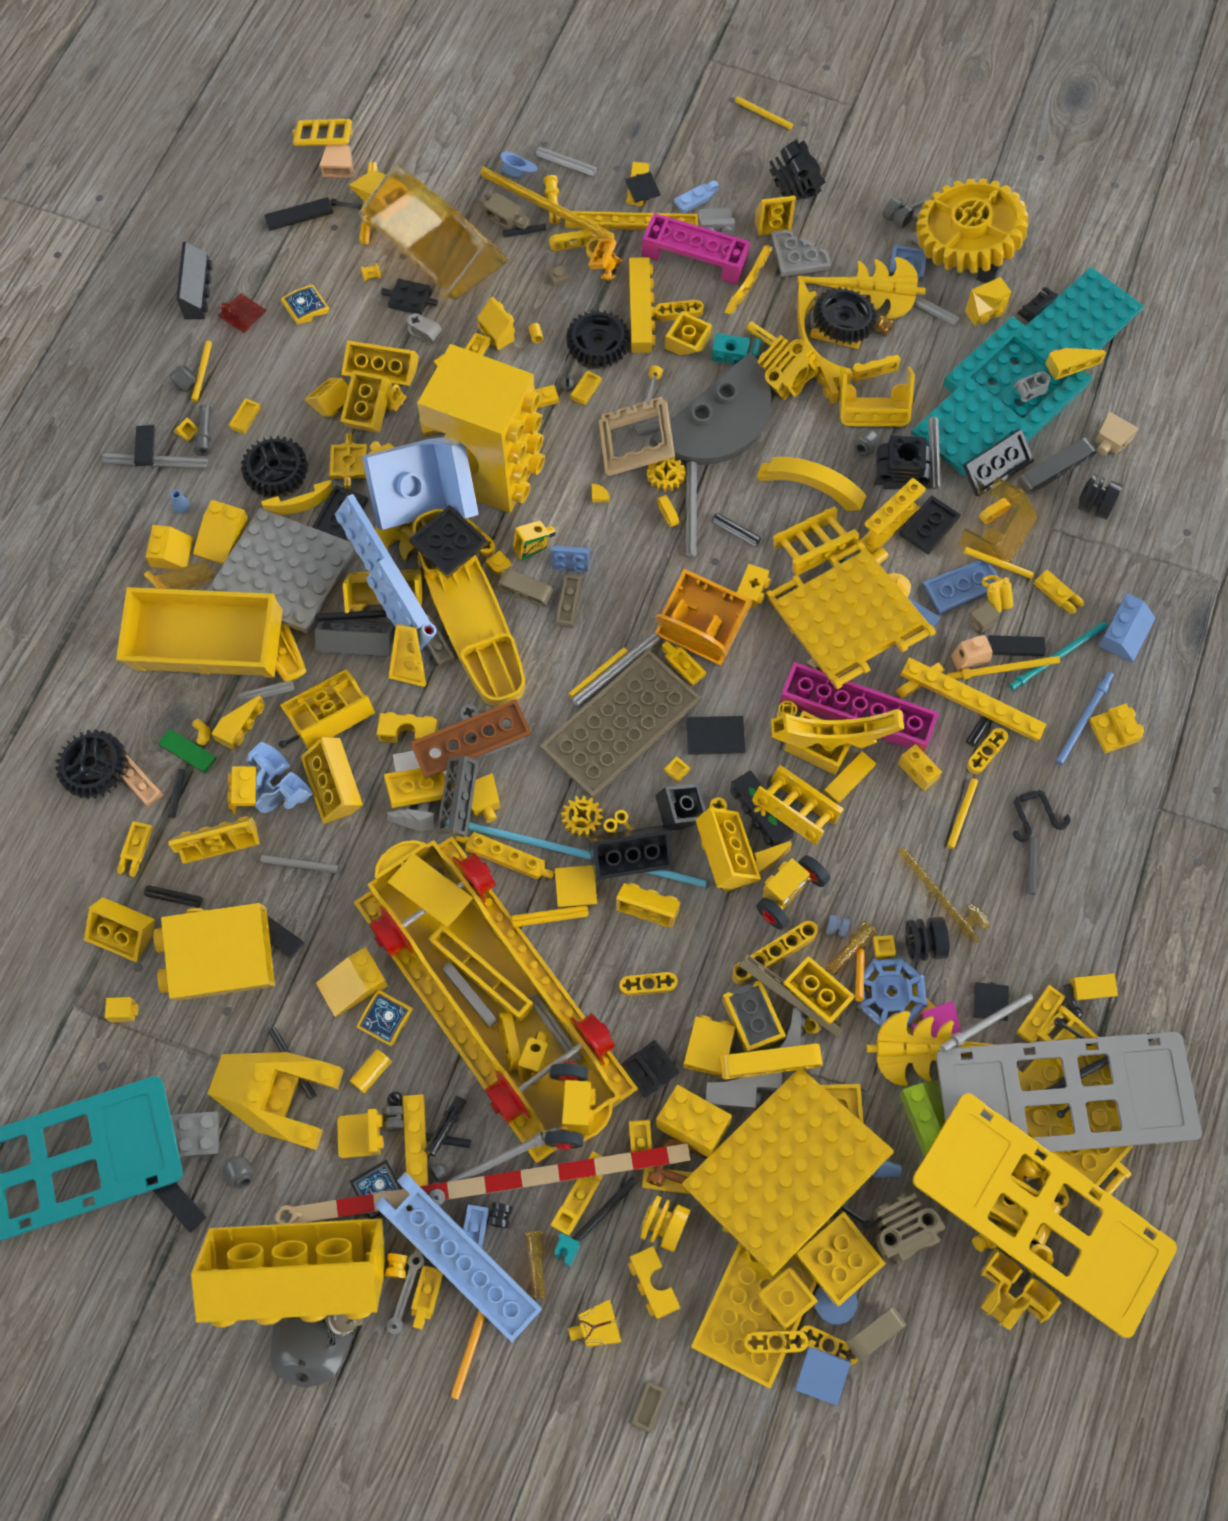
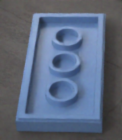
[921,560,1000,615]

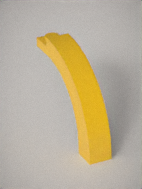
[756,457,867,511]

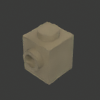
[968,601,1000,635]

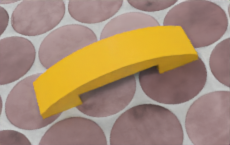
[261,480,333,515]
[550,1151,604,1236]

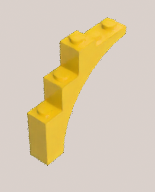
[771,709,904,749]

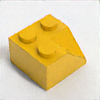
[965,277,1012,326]
[665,311,712,356]

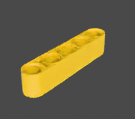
[732,921,818,985]
[719,1044,823,1079]

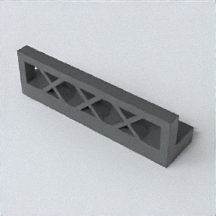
[437,756,478,837]

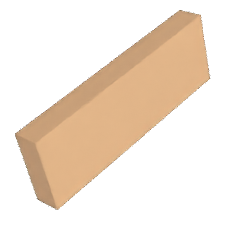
[120,755,163,808]

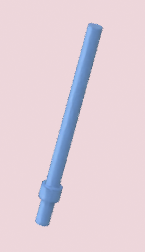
[1056,672,1114,765]

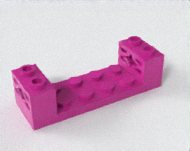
[642,213,750,285]

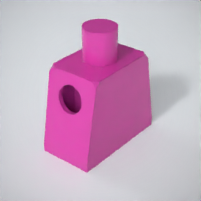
[911,1001,961,1038]

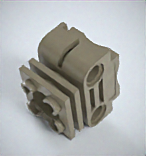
[871,1193,946,1265]

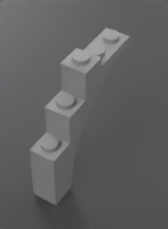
[705,1008,808,1111]

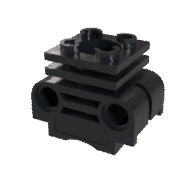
[769,139,826,200]
[875,435,931,490]

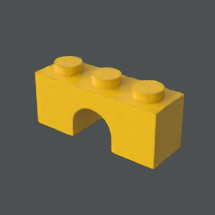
[377,712,439,743]
[628,1246,680,1320]

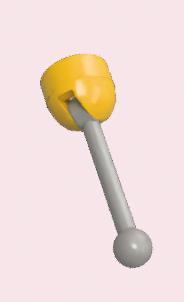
[643,365,663,405]

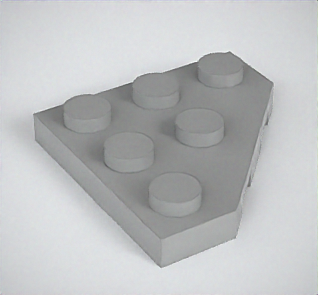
[771,230,831,277]

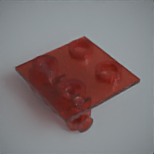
[218,293,267,333]

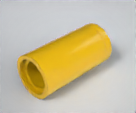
[349,1049,392,1094]

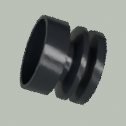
[1077,473,1123,520]
[905,916,950,962]

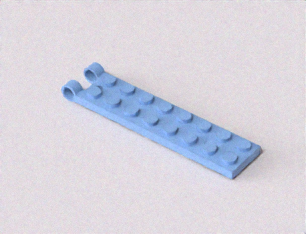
[374,1172,542,1342]

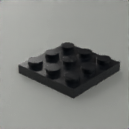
[409,505,488,579]

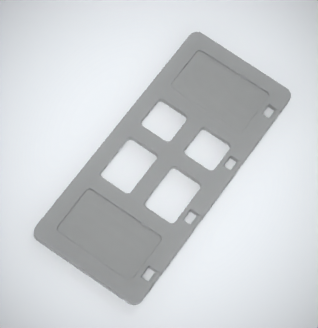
[936,1032,1202,1153]

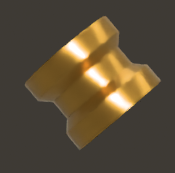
[874,315,894,337]

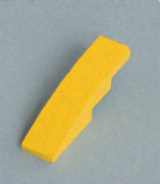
[723,841,792,893]

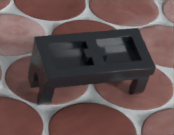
[1018,287,1058,322]

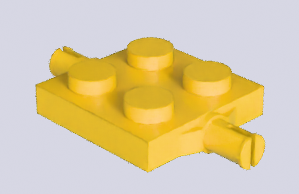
[330,433,367,489]

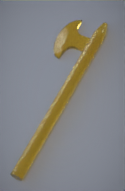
[898,847,990,943]

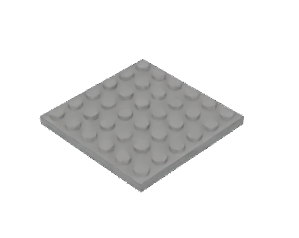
[207,508,356,633]

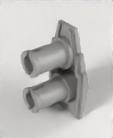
[387,802,434,831]

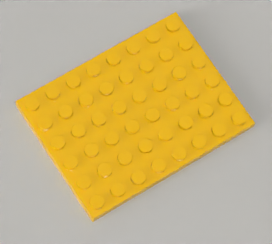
[682,1069,894,1276]

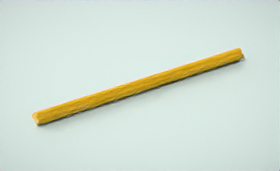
[480,166,615,239]

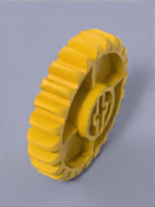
[916,178,1028,273]

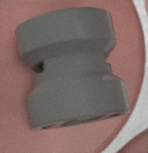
[382,1106,404,1131]

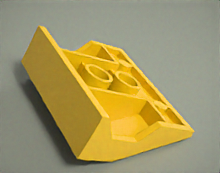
[280,669,375,749]
[168,817,260,864]

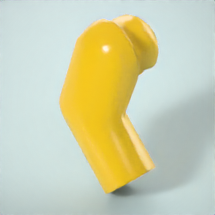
[192,719,211,746]

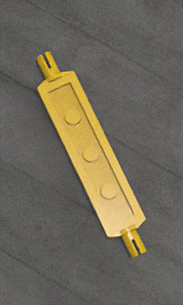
[456,832,555,880]

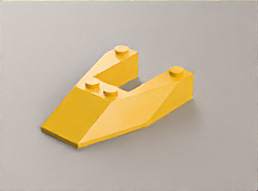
[207,1052,345,1151]

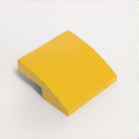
[555,865,597,907]

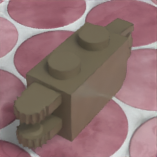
[477,192,530,230]

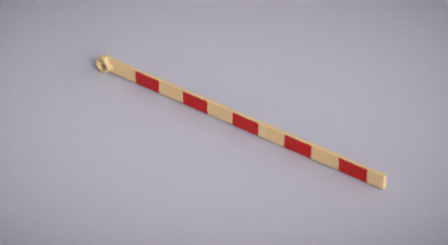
[275,1143,690,1224]

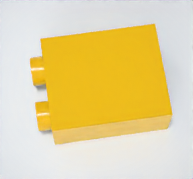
[153,903,275,1001]

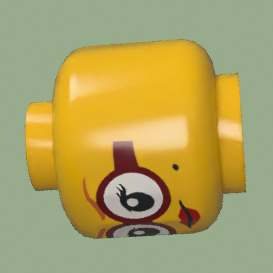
[1012,1154,1044,1183]

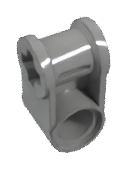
[407,313,441,344]
[1013,372,1050,402]

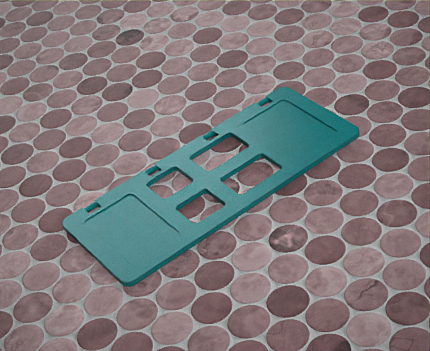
[0,1076,183,1242]

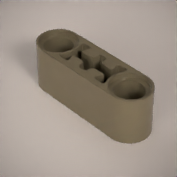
[497,569,553,607]
[846,1306,907,1362]

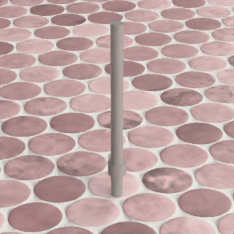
[939,993,1033,1052]
[448,1126,560,1182]

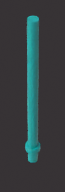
[1008,622,1107,691]

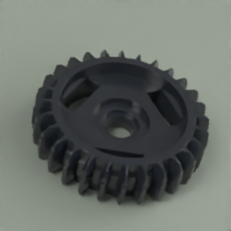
[813,286,877,345]
[566,309,630,369]
[241,435,308,498]
[55,729,129,800]

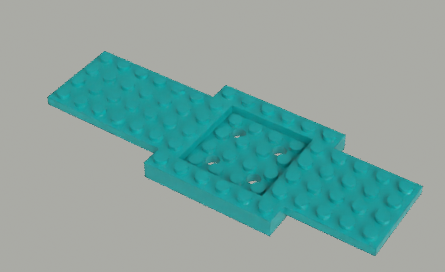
[911,267,1144,477]

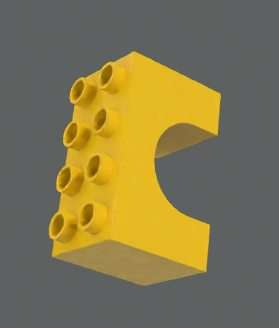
[417,344,545,513]

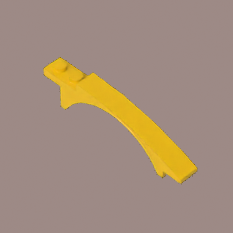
[797,279,852,404]

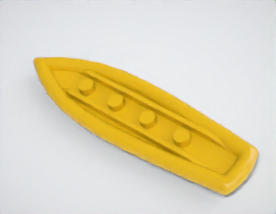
[276,624,306,682]

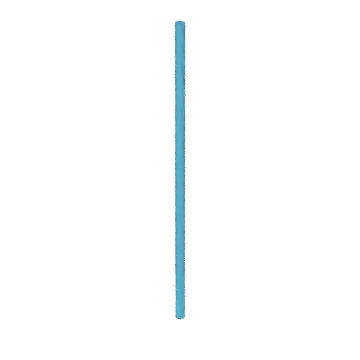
[445,819,707,887]

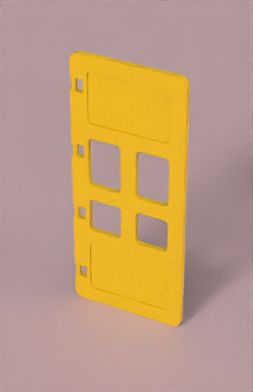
[912,1093,1177,1338]

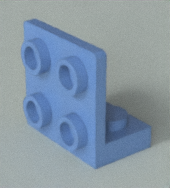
[551,545,590,572]

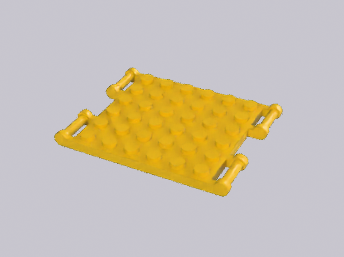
[765,540,936,689]
[1017,1005,1158,1200]

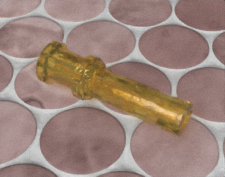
[826,921,877,975]
[523,1231,547,1299]

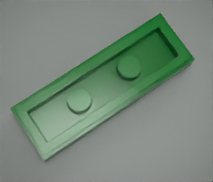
[158,729,217,774]

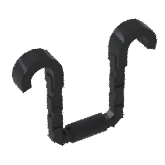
[1013,790,1070,842]

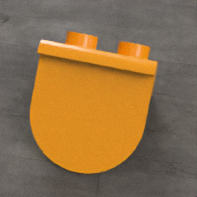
[655,569,752,665]

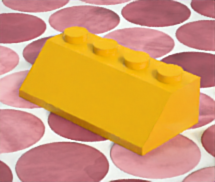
[341,340,419,386]
[300,737,363,824]
[695,807,761,889]

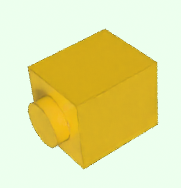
[105,997,139,1023]

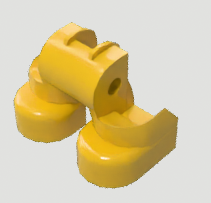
[981,1248,1061,1330]

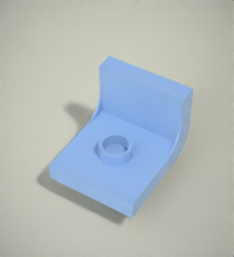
[362,438,479,530]

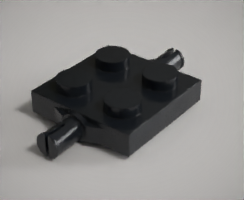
[381,278,438,315]

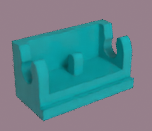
[555,1233,581,1269]

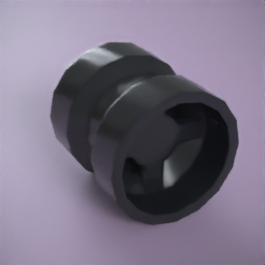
[488,1202,513,1229]

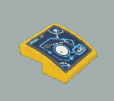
[281,285,329,325]
[357,990,414,1046]

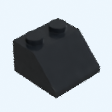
[655,783,706,831]

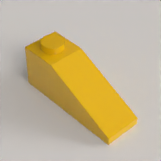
[1045,348,1106,380]

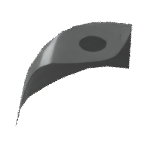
[270,1319,352,1387]

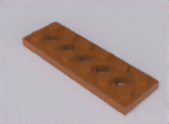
[410,699,532,779]

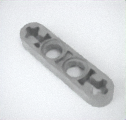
[441,962,498,1028]

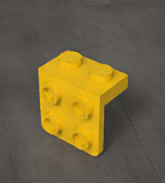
[227,766,256,815]
[337,1109,384,1159]

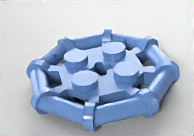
[854,957,928,1028]

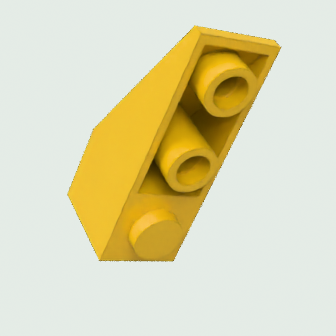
[211,696,265,751]

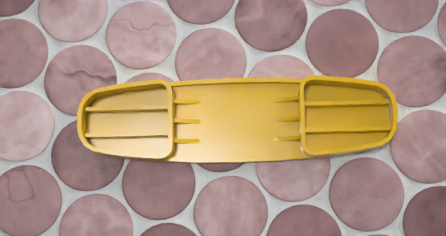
[412,509,525,707]

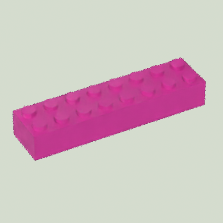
[780,662,939,752]

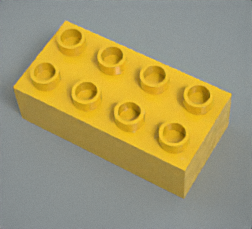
[191,1218,386,1327]

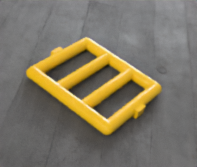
[292,119,353,146]

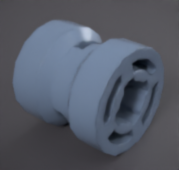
[825,914,850,938]

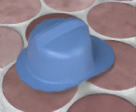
[500,151,538,179]

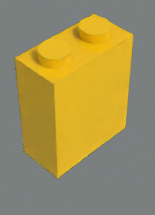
[683,1015,735,1078]

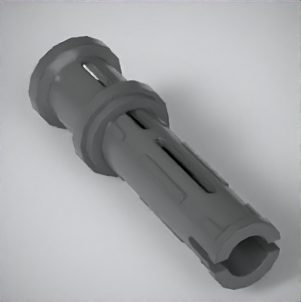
[194,404,211,456]

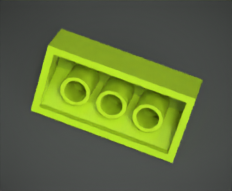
[899,1080,945,1157]

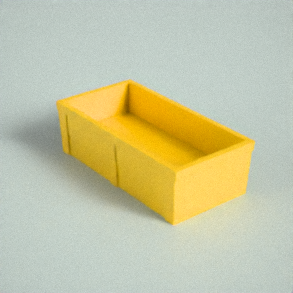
[116,587,283,678]

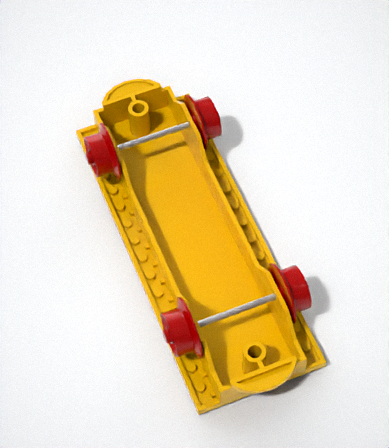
[354,836,638,1164]

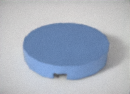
[814,1287,857,1325]

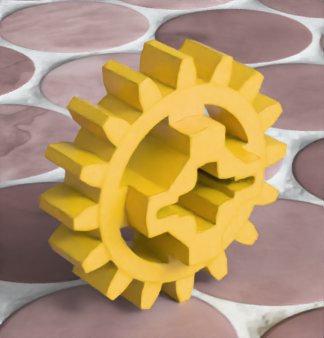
[647,457,685,492]
[561,796,603,838]

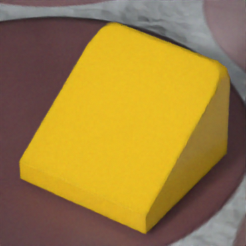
[174,417,198,442]

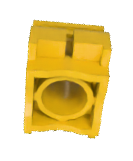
[757,335,819,401]

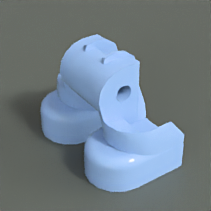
[246,741,313,813]

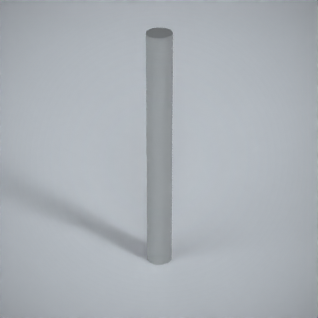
[260,855,339,873]

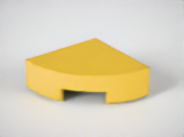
[591,484,610,502]

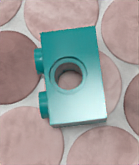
[711,333,750,365]

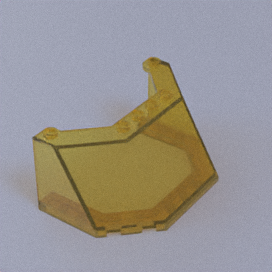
[358,163,508,301]

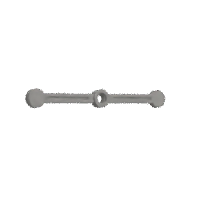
[386,1189,445,1334]

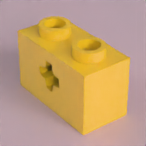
[737,564,771,610]
[898,744,942,791]

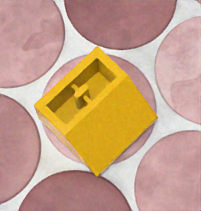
[477,297,515,351]

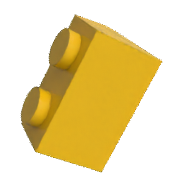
[304,378,349,417]
[145,525,194,571]

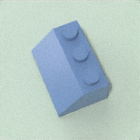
[1099,593,1155,663]

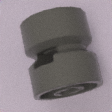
[882,197,914,228]

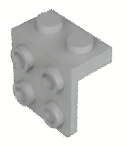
[698,208,735,237]

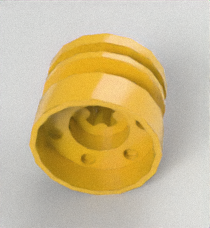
[640,1195,691,1253]

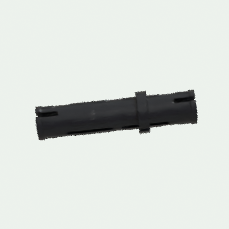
[424,1096,467,1157]

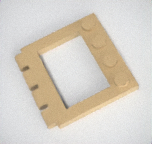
[599,396,675,476]

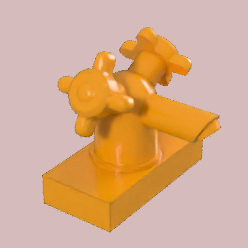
[588,238,622,281]

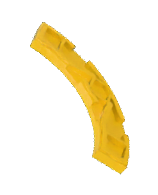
[725,245,772,315]

